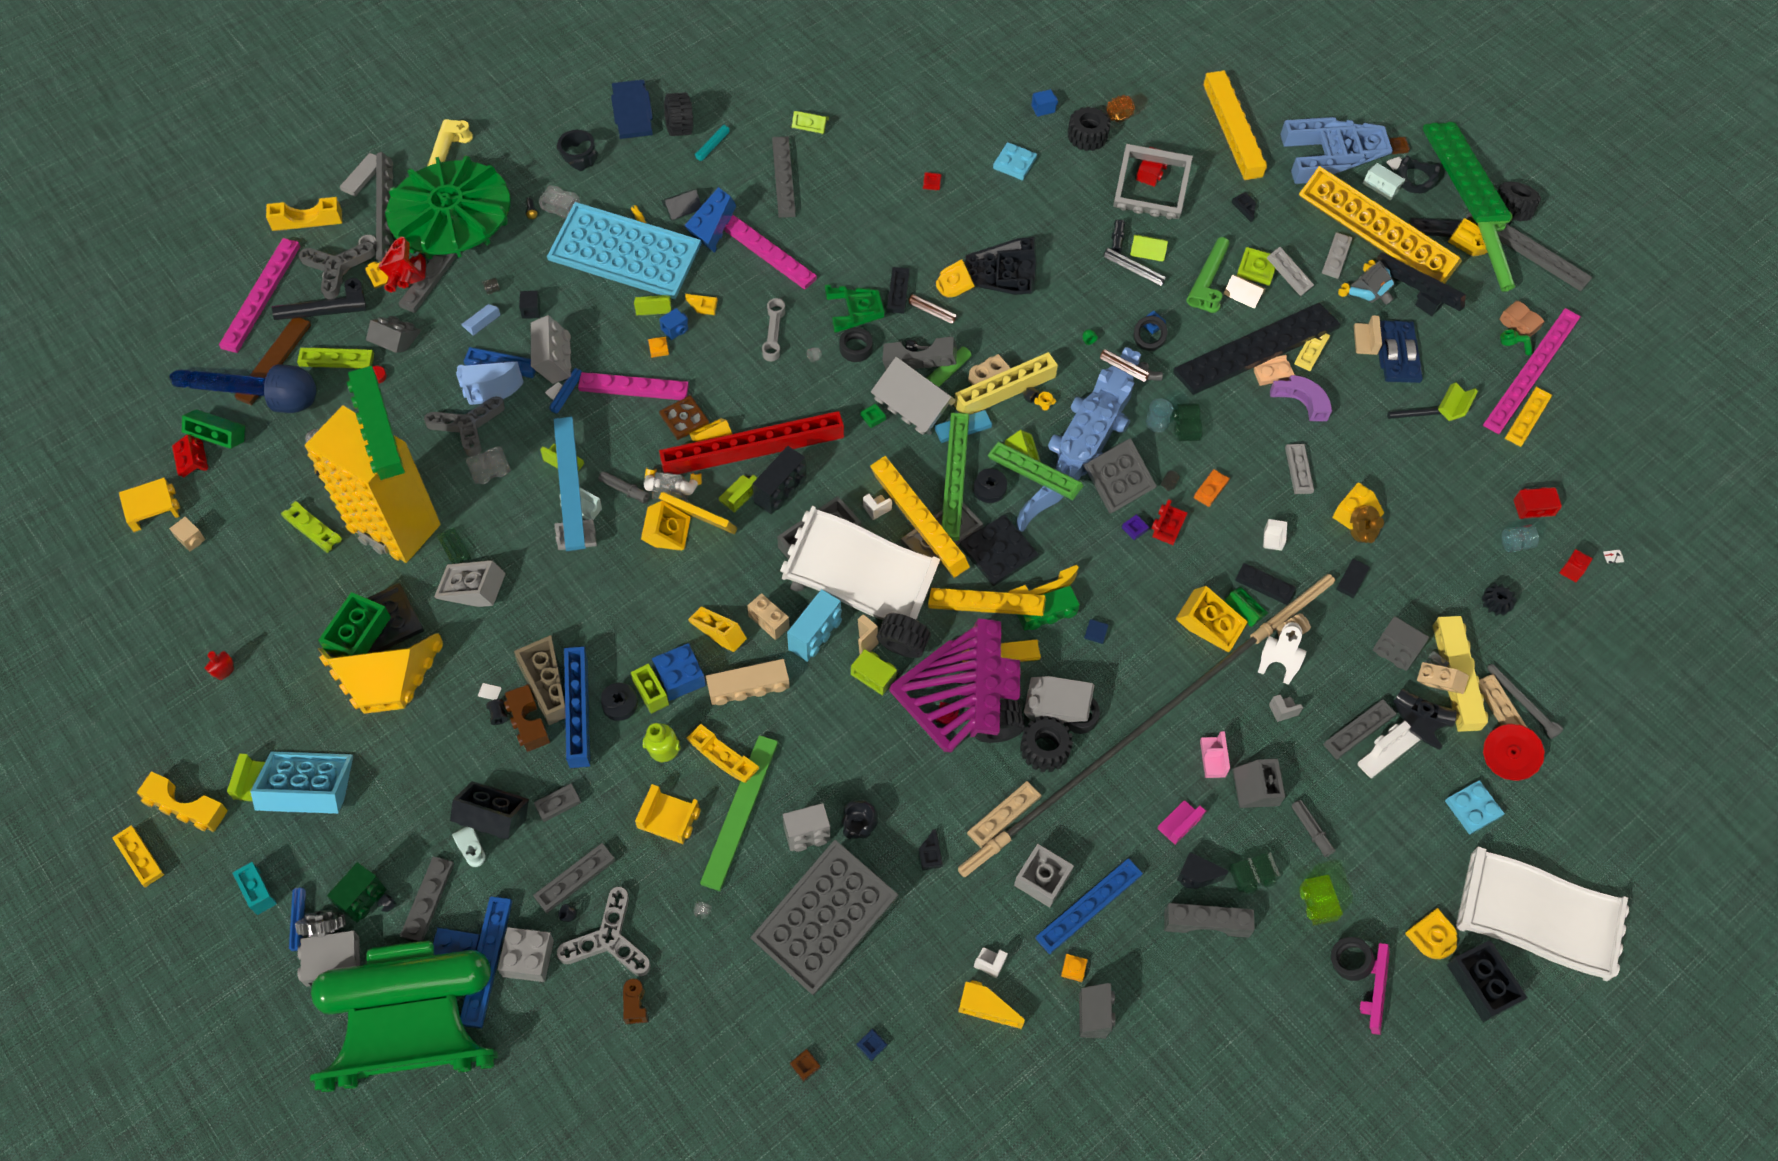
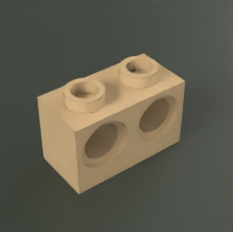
[968,354,1011,385]
[748,593,790,640]
[1417,662,1469,694]

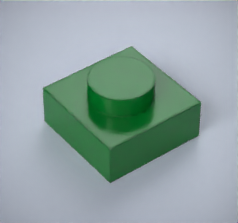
[861,403,886,428]

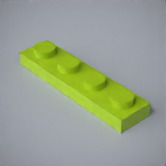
[297,348,374,368]

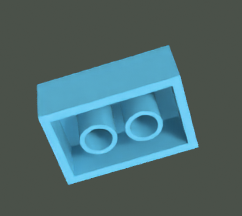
[787,589,842,662]

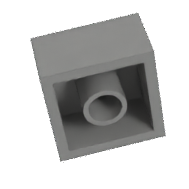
[783,803,830,852]
[1014,844,1074,907]
[498,927,554,982]

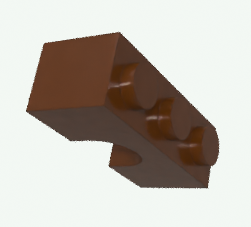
[504,684,550,752]

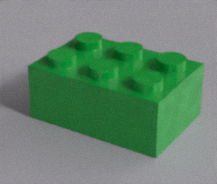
[318,592,391,657]

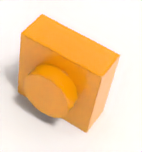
[648,337,669,358]
[1061,954,1087,982]

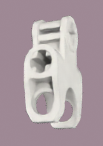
[1258,622,1307,685]

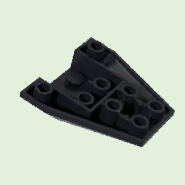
[965,237,1037,295]

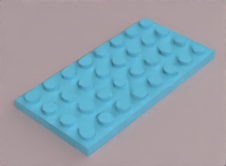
[547,202,702,299]

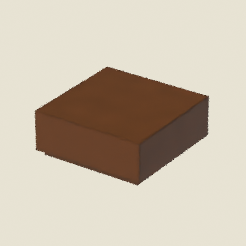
[1389,137,1410,154]
[790,1049,821,1082]

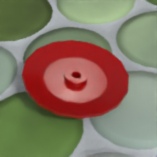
[1483,724,1545,781]

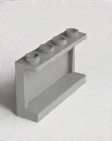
[871,357,956,435]

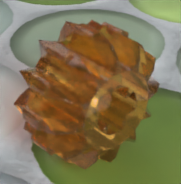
[1106,94,1135,122]

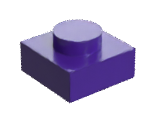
[1122,514,1149,540]

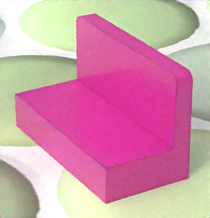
[1158,801,1206,845]

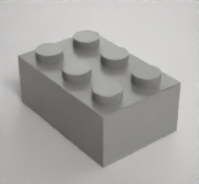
[531,315,571,384]

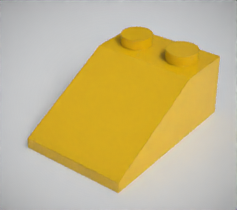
[1176,586,1248,652]

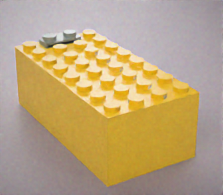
[305,405,441,563]

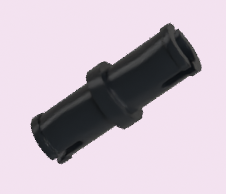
[1111,219,1125,253]

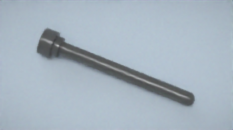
[1487,664,1564,739]

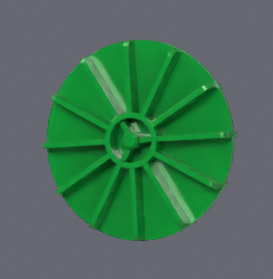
[385,156,511,259]

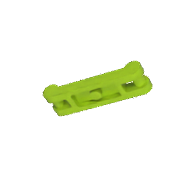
[281,501,342,553]

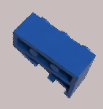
[685,187,736,253]

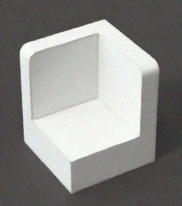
[863,494,892,520]
[1263,519,1287,551]
[974,948,1007,978]

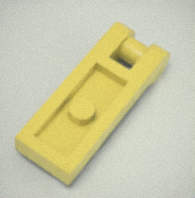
[1294,333,1330,371]

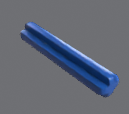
[549,368,582,413]
[289,888,306,951]

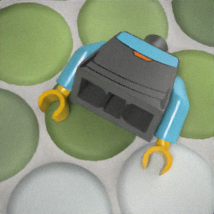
[1338,260,1394,305]

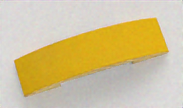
[1008,565,1078,595]
[687,724,759,783]

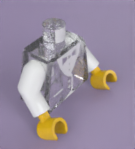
[644,467,702,502]

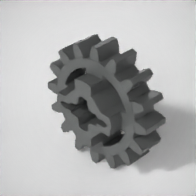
[295,910,346,937]

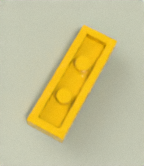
[112,825,164,887]

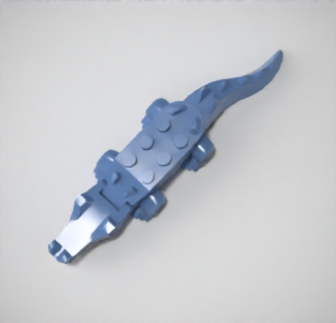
[1016,347,1141,532]

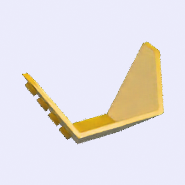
[318,633,443,714]

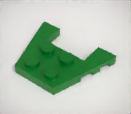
[825,285,884,333]

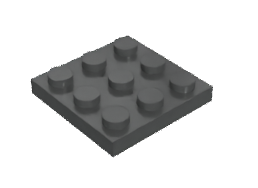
[1083,438,1157,514]

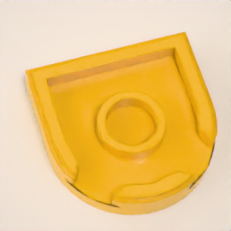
[936,259,975,297]
[1405,908,1457,959]

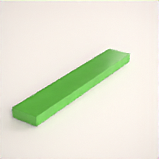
[988,441,1083,500]

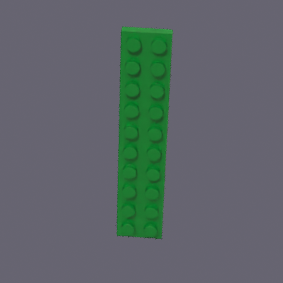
[1423,122,1511,223]

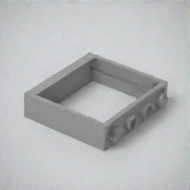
[1113,144,1193,220]

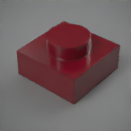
[936,702,959,725]

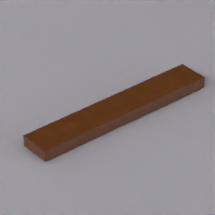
[234,318,311,405]

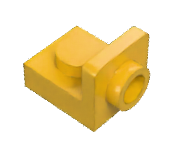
[365,262,388,289]

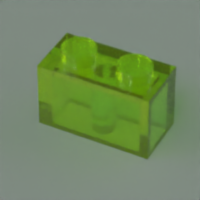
[1299,875,1343,926]

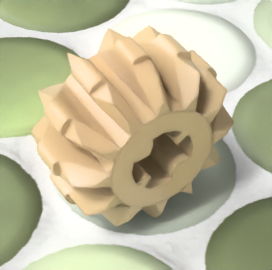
[1276,614,1311,637]

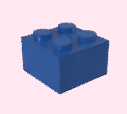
[652,643,706,701]

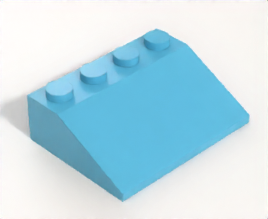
[251,751,353,814]

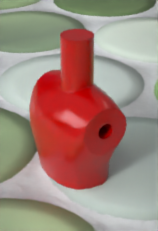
[204,650,234,680]

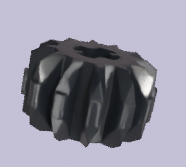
[1481,583,1517,616]

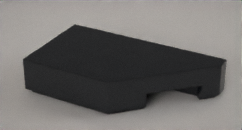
[1231,192,1256,222]
[919,829,943,871]

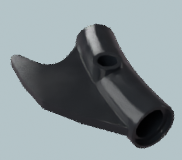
[1393,688,1457,750]

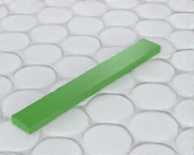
[942,413,969,541]
[700,735,778,891]

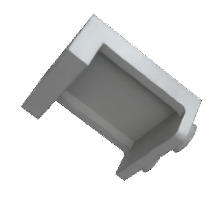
[298,931,360,987]

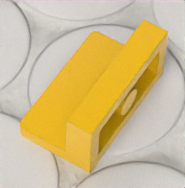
[689,418,732,442]

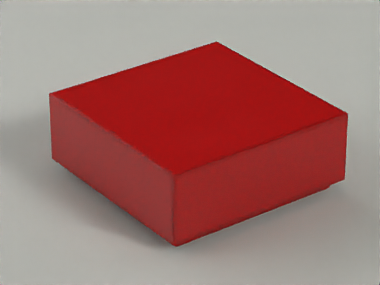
[923,172,941,190]

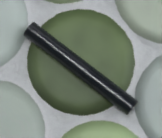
[1387,407,1442,419]

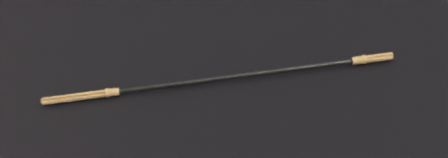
[958,574,1335,877]

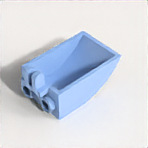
[456,361,524,405]

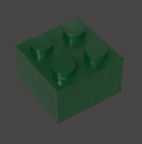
[327,862,386,923]

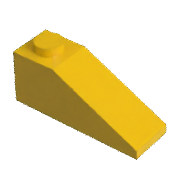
[688,607,747,652]
[958,981,1025,1029]

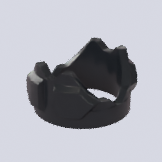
[557,129,598,171]
[1397,155,1440,194]

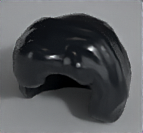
[841,800,878,839]

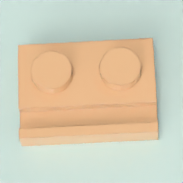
[1254,355,1294,386]

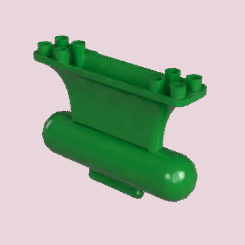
[310,940,498,1092]

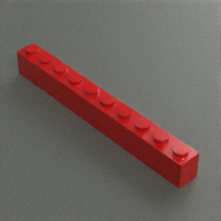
[659,411,844,476]

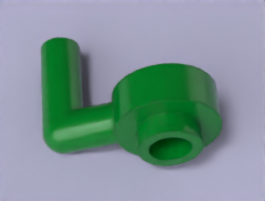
[1500,329,1533,356]

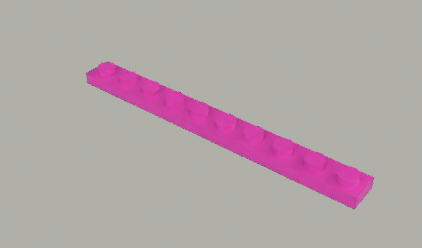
[1483,308,1581,435]

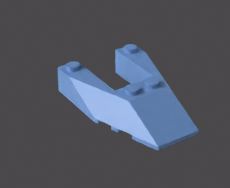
[1280,117,1393,184]

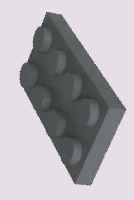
[901,503,983,558]

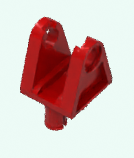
[378,237,426,292]

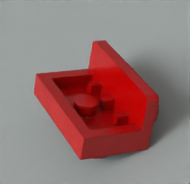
[172,434,208,478]
[1151,499,1187,545]

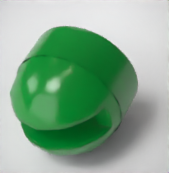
[1082,329,1098,345]

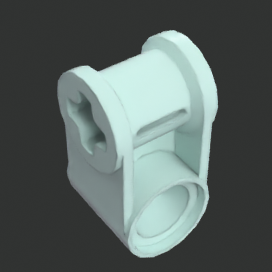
[452,827,486,867]

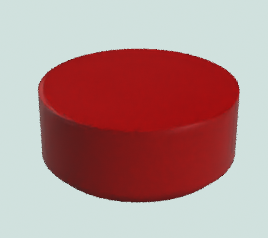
[373,366,386,384]

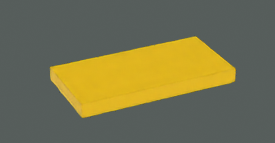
[659,492,737,535]

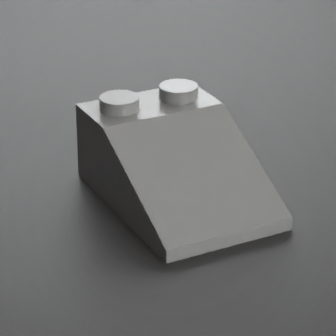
[434,561,506,607]
[1024,676,1094,722]

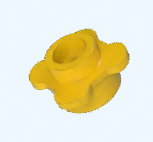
[1034,392,1056,411]

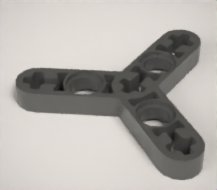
[298,242,376,299]
[424,397,505,456]

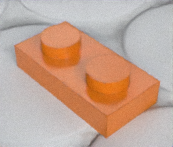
[1194,469,1230,507]

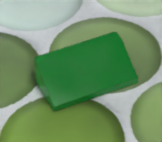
[1225,587,1268,627]

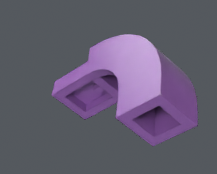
[1270,375,1332,421]

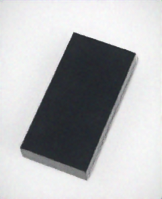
[1336,559,1370,598]

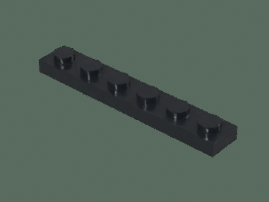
[1377,252,1466,311]

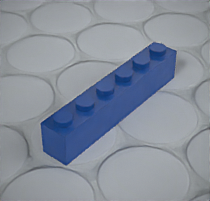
[564,647,590,768]

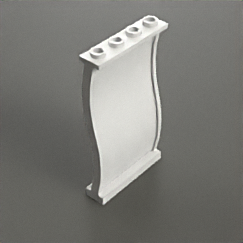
[780,506,940,621]
[1455,847,1629,981]

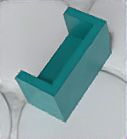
[232,862,277,915]

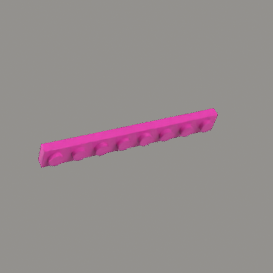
[724,214,817,290]
[219,238,301,353]

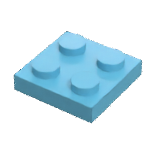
[993,142,1037,180]
[1445,780,1504,835]

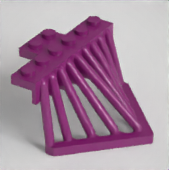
[889,618,1020,752]

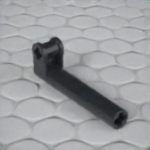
[272,278,366,320]

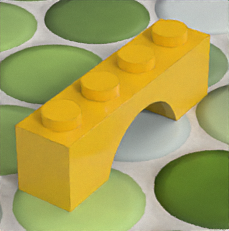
[266,197,342,231]
[136,771,228,832]

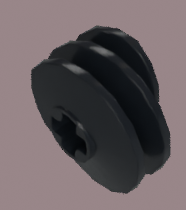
[973,468,1007,503]
[601,683,638,721]

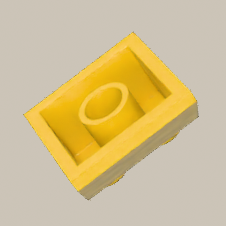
[1332,482,1384,529]
[641,501,691,550]

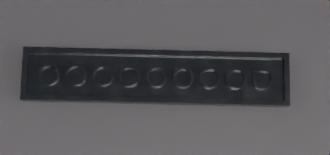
[1173,302,1340,395]

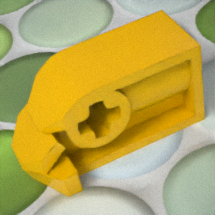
[1448,218,1488,256]

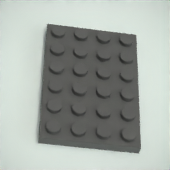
[750,840,899,996]

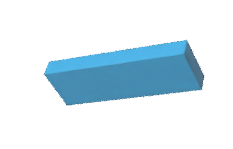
[934,410,992,443]

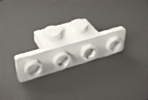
[1357,721,1420,778]

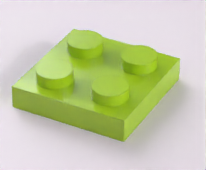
[1237,247,1275,286]

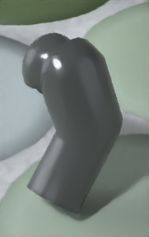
[1139,362,1163,381]

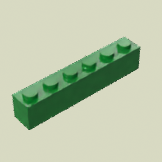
[346,365,405,480]

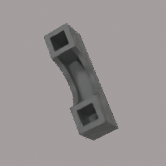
[883,337,957,370]
[1164,903,1254,938]

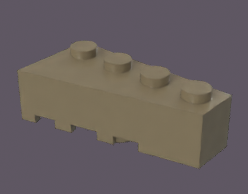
[514,635,565,725]

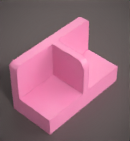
[1200,731,1230,778]

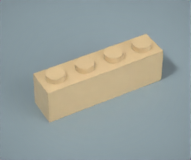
[706,659,789,705]

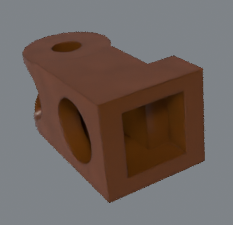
[623,979,648,1024]

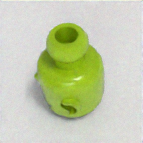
[643,723,681,762]

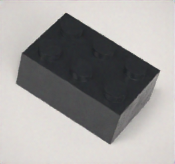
[752,446,807,515]
[450,781,529,840]
[1447,940,1528,1023]

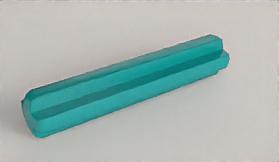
[695,125,730,161]

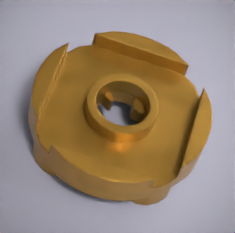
[1350,506,1384,543]

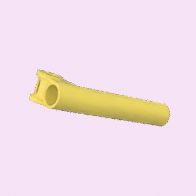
[428,119,473,166]

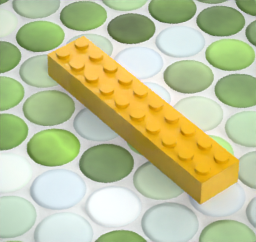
[1299,166,1462,284]

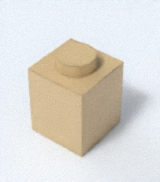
[169,517,206,551]

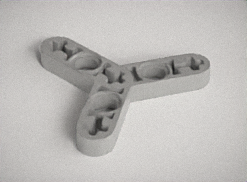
[557,887,651,976]

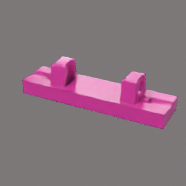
[1360,943,1390,1035]

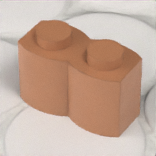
[1500,301,1544,337]

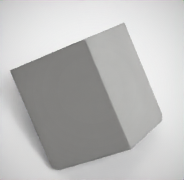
[1269,694,1303,722]

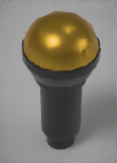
[526,197,538,219]

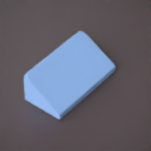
[461,304,500,336]

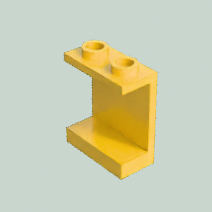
[119,477,180,532]
[635,784,701,844]

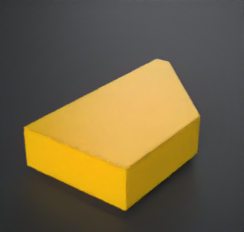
[685,294,718,315]

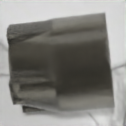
[483,277,501,295]
[1161,471,1180,491]

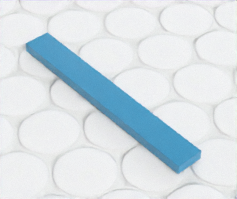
[554,417,586,551]

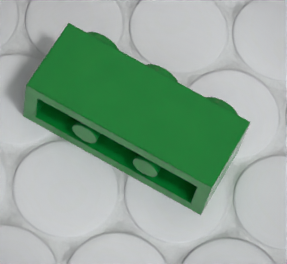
[182,409,245,449]
[1017,585,1080,631]

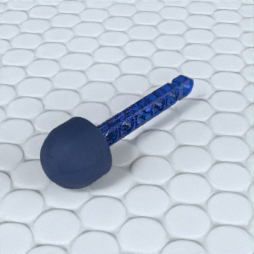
[169,364,316,413]

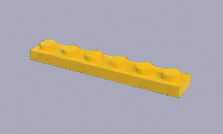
[928,588,1046,616]

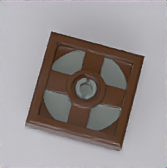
[659,395,709,440]

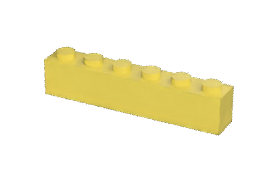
[954,352,1058,415]
[1433,616,1488,732]

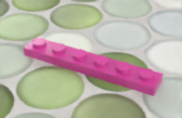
[578,372,689,400]

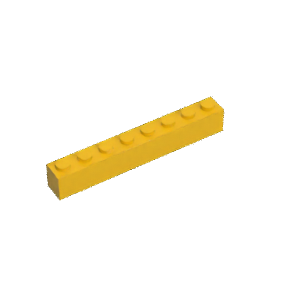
[1203,70,1267,180]
[870,456,970,578]

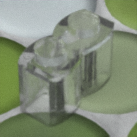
[539,186,580,219]
[466,447,511,484]

